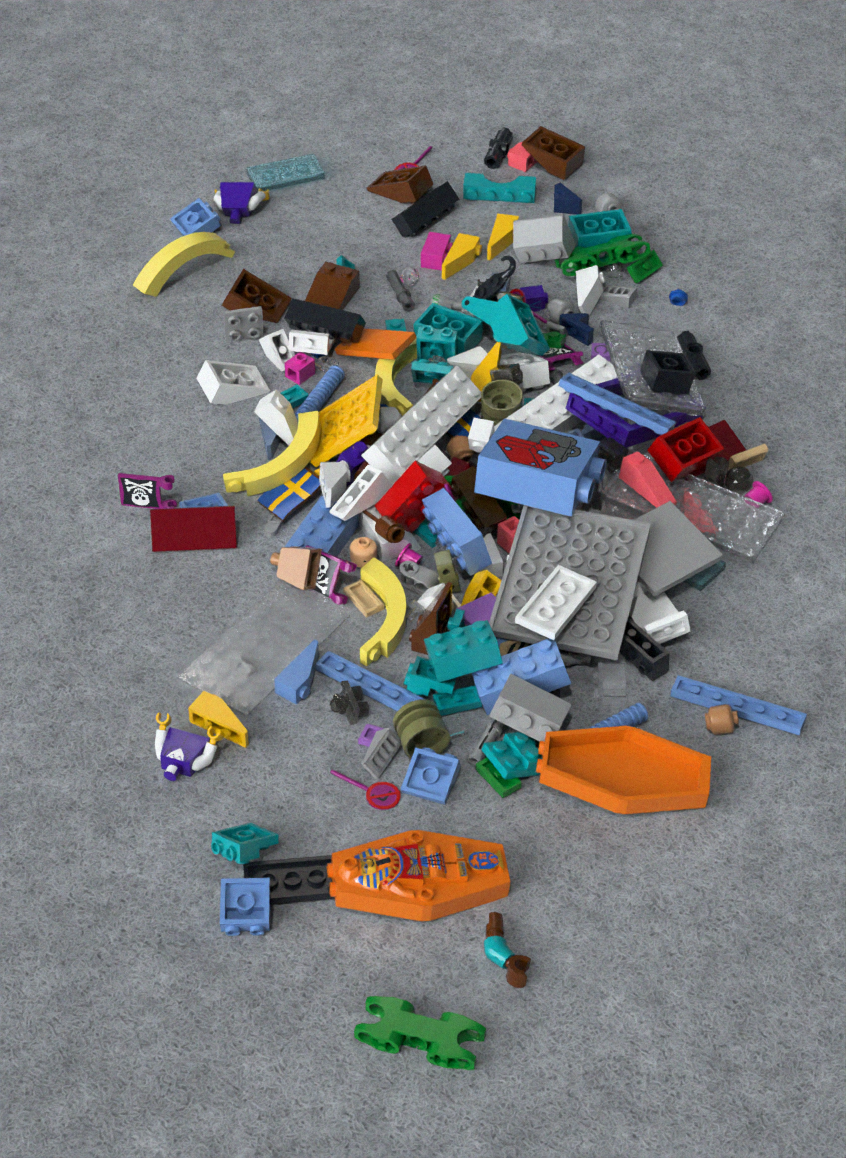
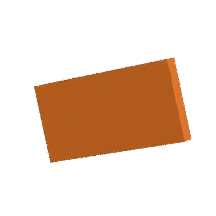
[335,328,416,360]

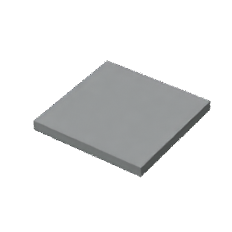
[635,501,723,597]

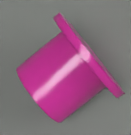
[744,481,773,509]
[395,543,423,570]

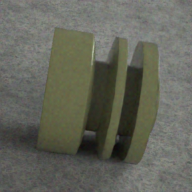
[481,380,523,426]
[393,699,450,759]

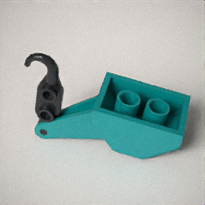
[462,255,550,356]

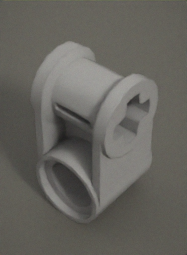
[399,561,439,596]

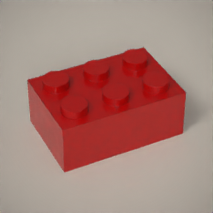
[647,417,724,482]
[375,460,452,533]

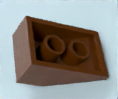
[522,126,585,180]
[367,165,434,204]
[305,261,360,310]
[221,268,292,323]
[409,582,452,655]

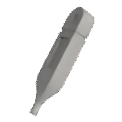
[264,513,284,537]

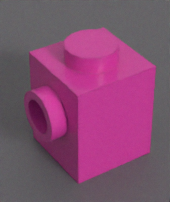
[285,352,315,385]

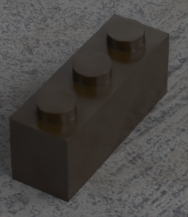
[451,466,507,536]

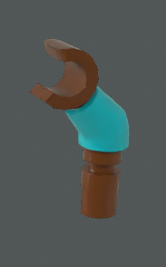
[484,912,531,988]

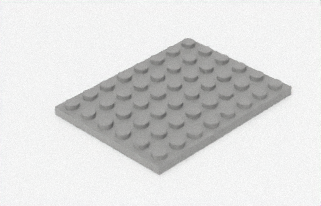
[489,505,651,660]

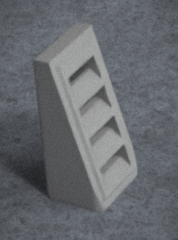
[599,285,637,309]
[361,728,401,779]

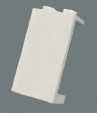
[289,329,336,355]
[629,580,691,644]

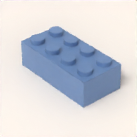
[422,488,492,576]
[285,496,359,557]
[472,638,571,715]

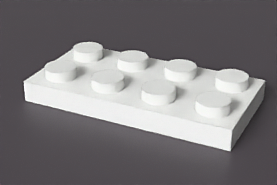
[515,565,597,640]

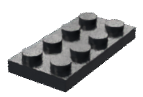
[243,855,335,904]

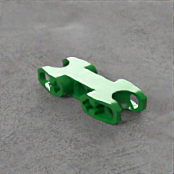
[554,234,651,276]
[354,996,486,1070]

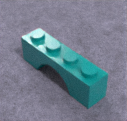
[463,173,536,203]

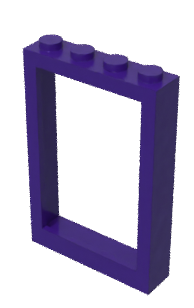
[565,372,706,449]

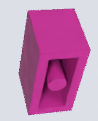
[421,232,453,271]

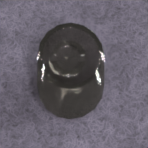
[713,466,754,499]

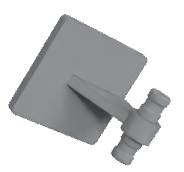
[224,306,263,342]

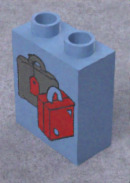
[474,418,607,517]

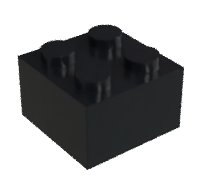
[640,350,695,395]

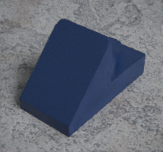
[554,182,582,215]
[559,313,594,346]

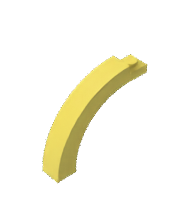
[133,232,235,297]
[375,339,417,416]
[223,411,321,496]
[360,557,406,666]

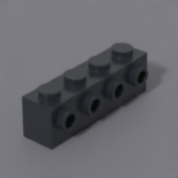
[391,181,459,237]
[284,298,366,343]
[620,617,670,681]

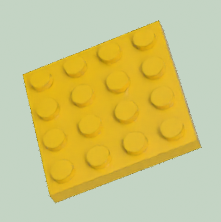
[310,374,383,467]

